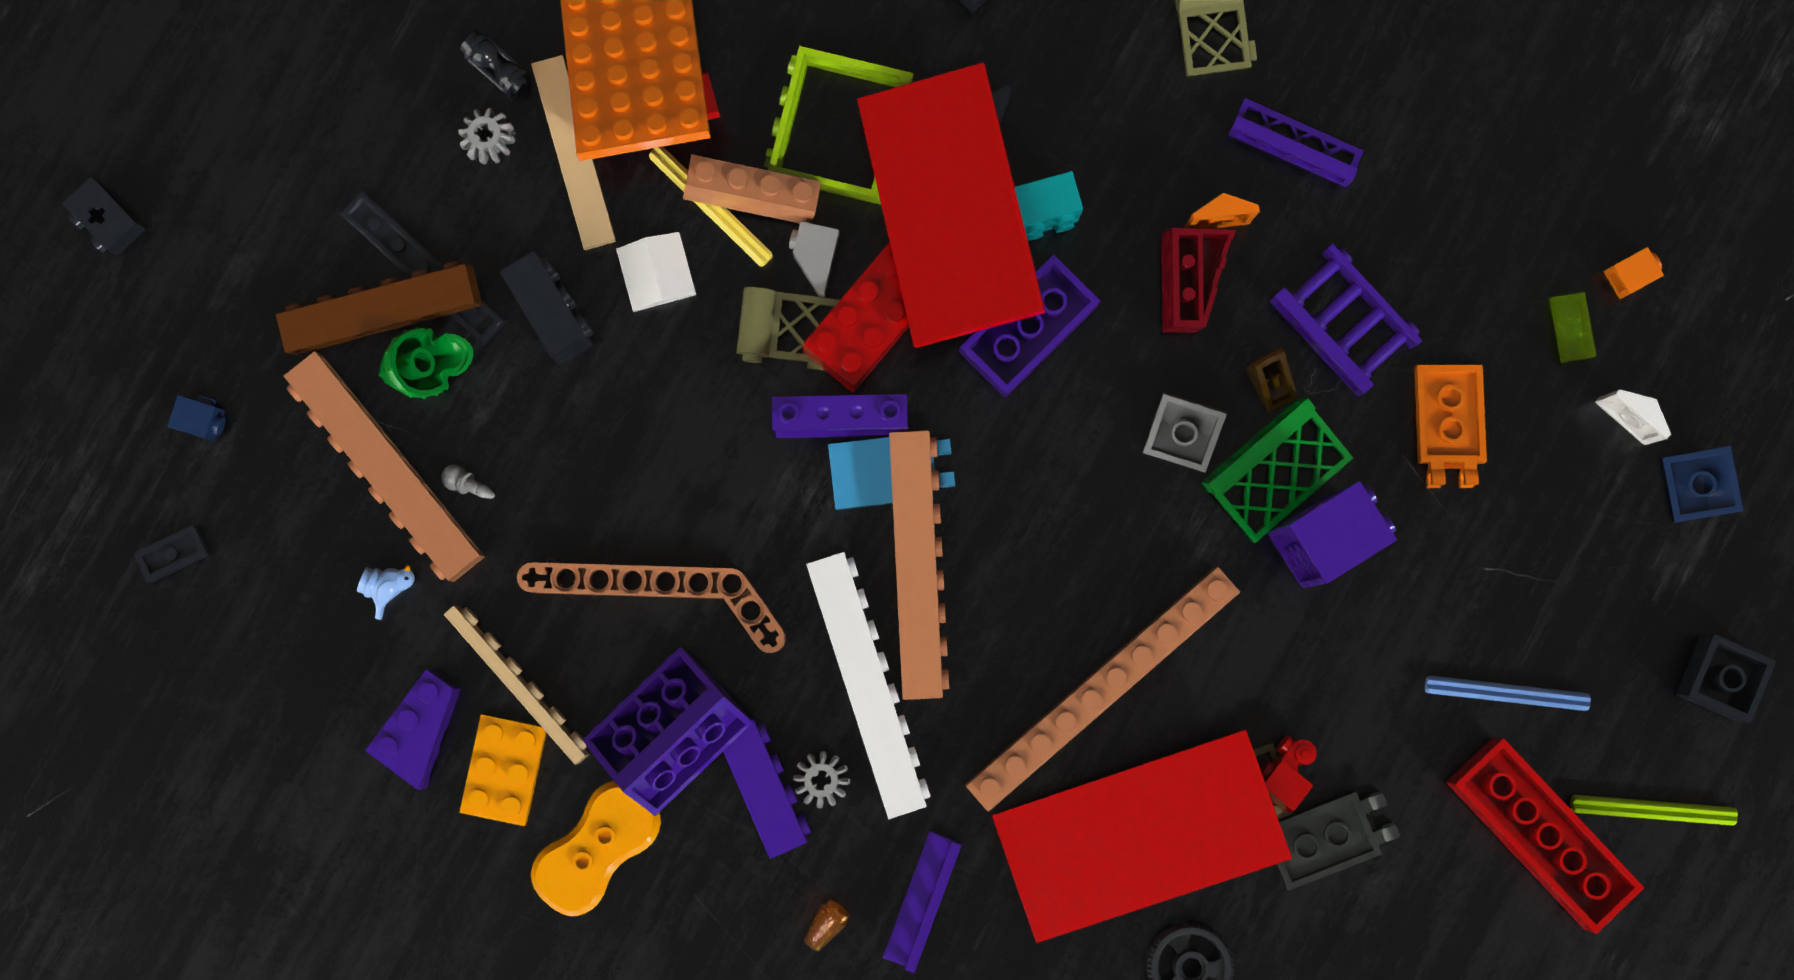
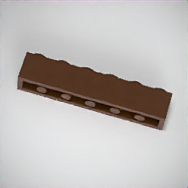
[276,261,483,355]

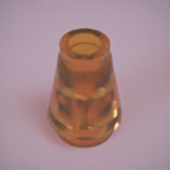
[804,900,850,951]

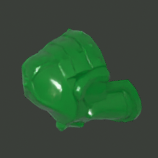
[378,327,474,399]

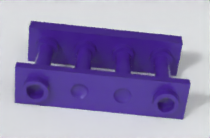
[1270,244,1422,397]
[772,394,908,438]

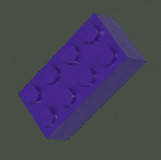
[959,255,1100,398]

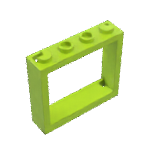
[764,46,914,205]

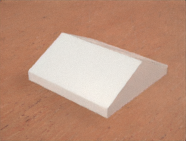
[616,232,696,312]
[1595,390,1671,445]

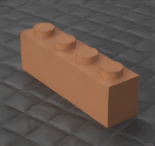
[683,154,821,224]

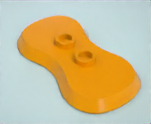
[531,781,661,916]

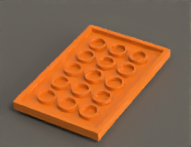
[560,0,710,161]

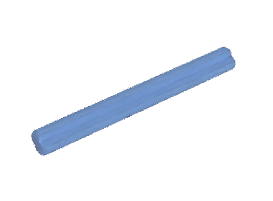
[1425,676,1591,711]

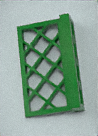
[1200,398,1353,543]

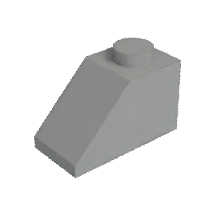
[789,221,840,298]

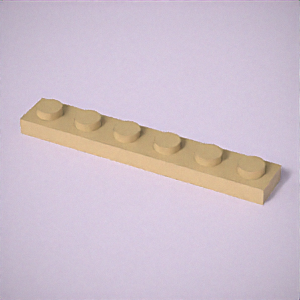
[444,606,590,765]

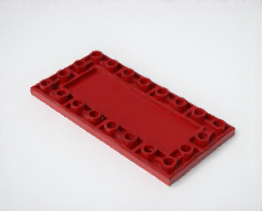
[857,62,1046,348]
[992,729,1292,943]

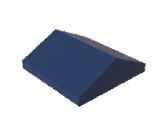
[1663,446,1744,522]

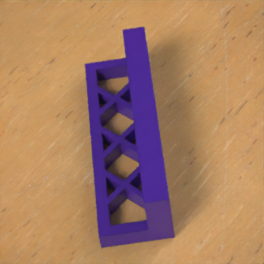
[1228,98,1364,187]
[883,831,962,973]

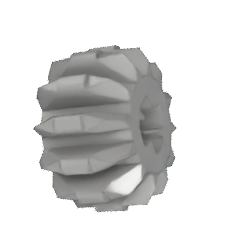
[458,108,515,164]
[793,751,850,808]

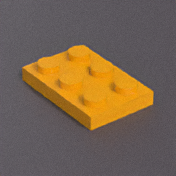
[459,714,547,826]

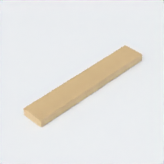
[531,55,616,250]

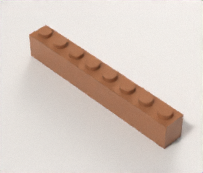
[284,351,485,582]
[889,431,949,700]

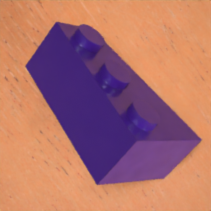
[365,669,460,791]

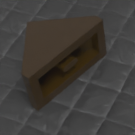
[1245,348,1298,413]

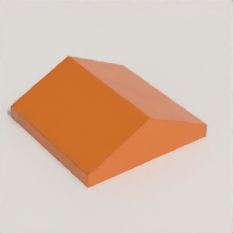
[1184,193,1260,229]

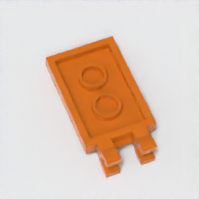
[1414,365,1487,488]

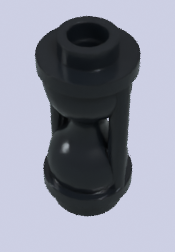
[460,31,529,96]

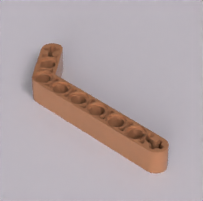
[517,562,786,653]

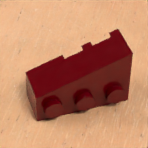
[1161,228,1236,333]

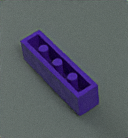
[723,719,811,859]

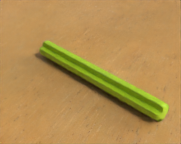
[1570,795,1738,826]

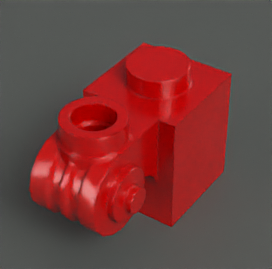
[1260,735,1317,812]

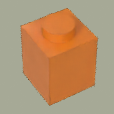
[1603,247,1664,299]

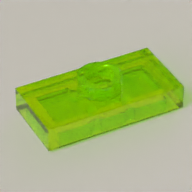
[1549,292,1596,363]

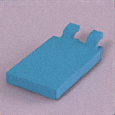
[828,437,955,510]

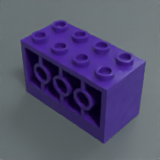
[1267,481,1397,588]
[582,647,753,816]

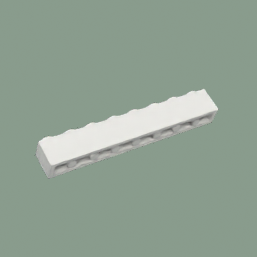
[806,552,931,819]

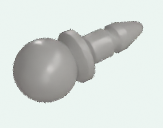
[441,465,495,499]

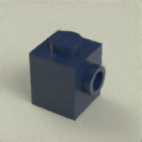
[167,395,226,441]

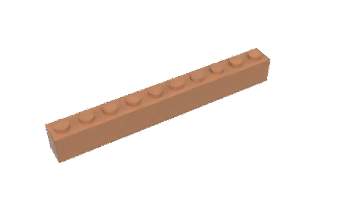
[965,567,1240,812]

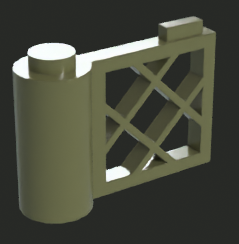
[1175,0,1257,77]
[736,287,840,371]

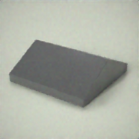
[1143,392,1227,473]

